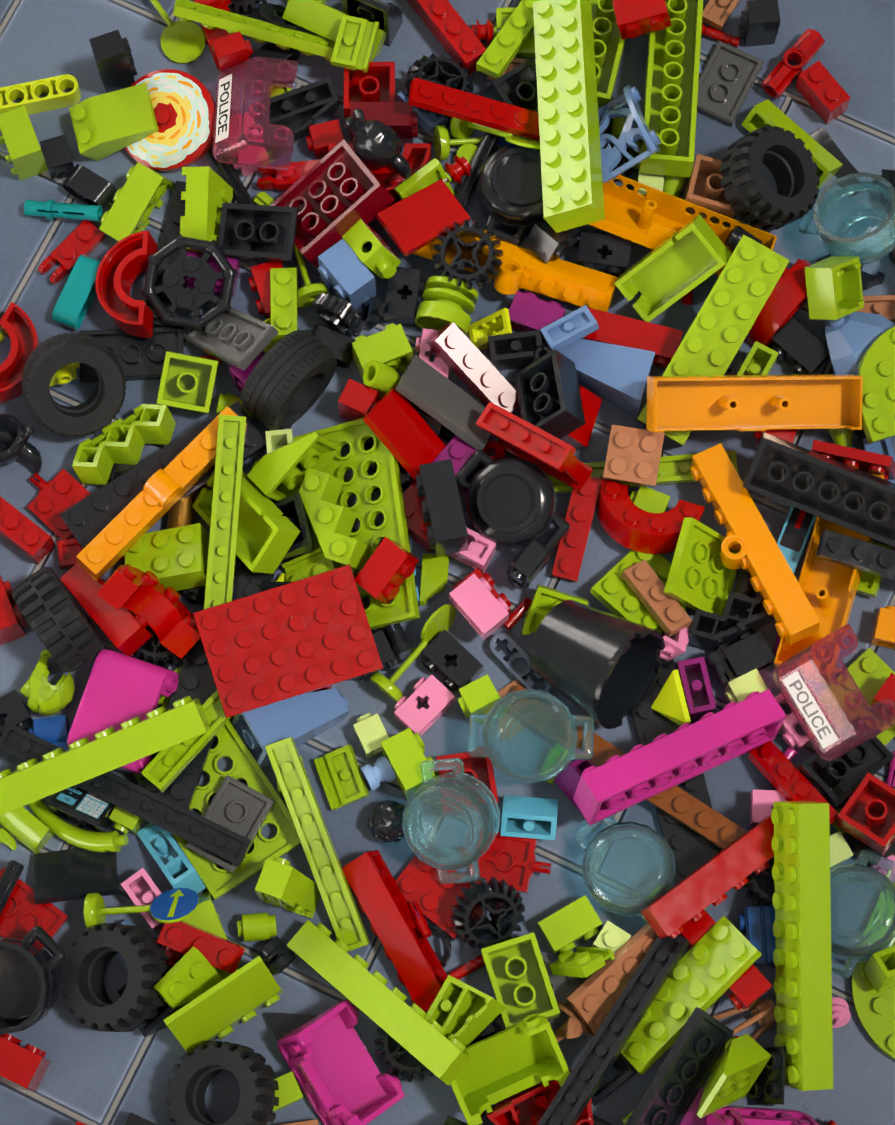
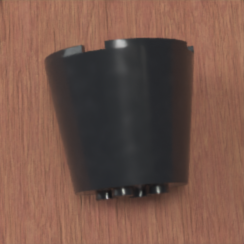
[529,600,665,729]

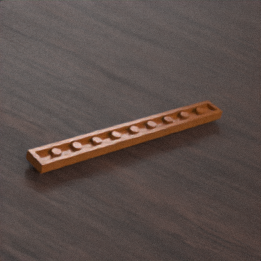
[503,684,747,850]

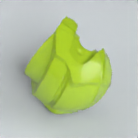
[19,649,75,716]

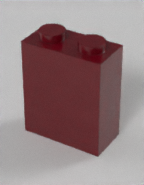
[350,102,418,147]

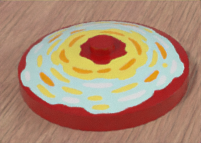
[125,69,217,172]

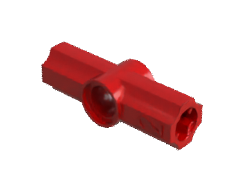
[761,28,825,99]

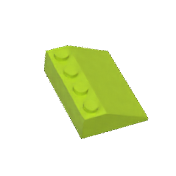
[164,956,283,1053]

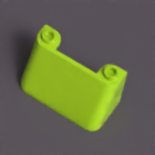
[450,1014,570,1125]

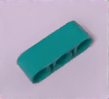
[52,254,101,330]

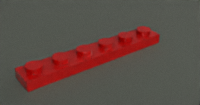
[408,77,540,141]

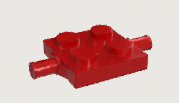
[27,469,91,540]
[458,829,552,894]

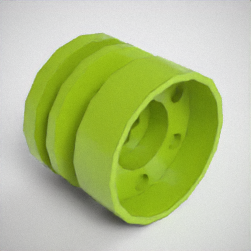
[414,276,479,335]

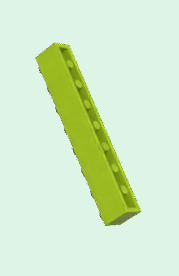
[287,920,471,1086]

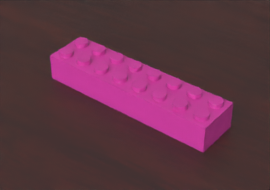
[573,689,786,826]

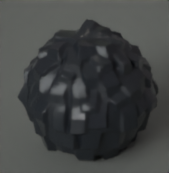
[367,799,412,843]

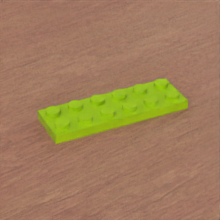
[621,916,762,1075]

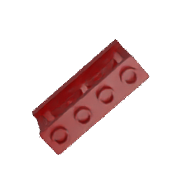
[475,402,593,491]

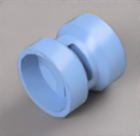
[360,755,396,791]

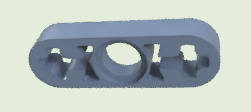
[490,633,551,698]

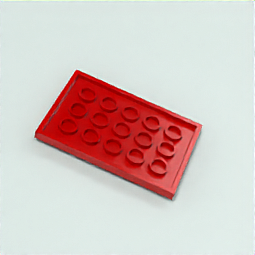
[193,565,383,718]

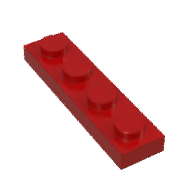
[551,476,602,582]
[748,740,838,824]

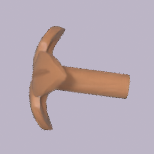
[553,1002,591,1043]

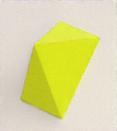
[468,308,512,350]
[651,669,691,726]

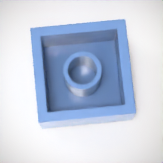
[317,239,376,310]

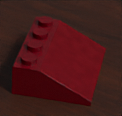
[269,139,395,268]

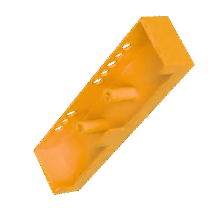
[589,175,777,276]
[646,374,863,432]
[774,473,885,684]

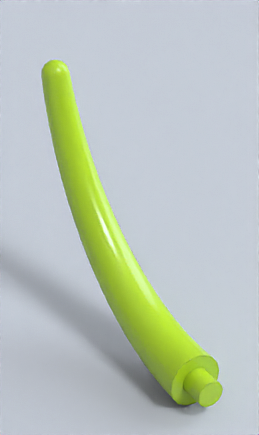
[14,768,129,853]

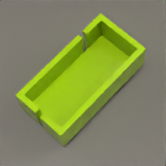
[614,214,732,322]
[192,471,300,574]

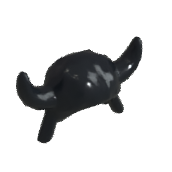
[343,109,411,179]
[0,414,42,473]

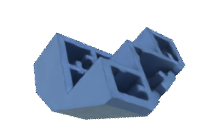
[825,311,895,375]

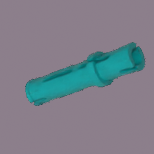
[24,199,103,222]

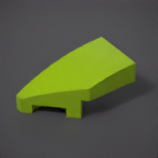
[420,553,449,606]

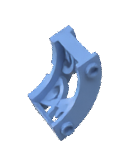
[598,85,661,183]

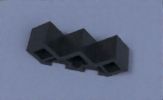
[688,592,775,651]

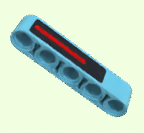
[777,506,816,574]

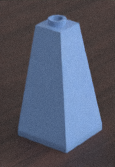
[559,339,655,417]
[231,688,350,769]

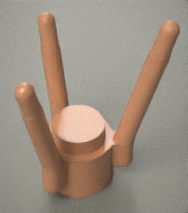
[712,997,776,1041]

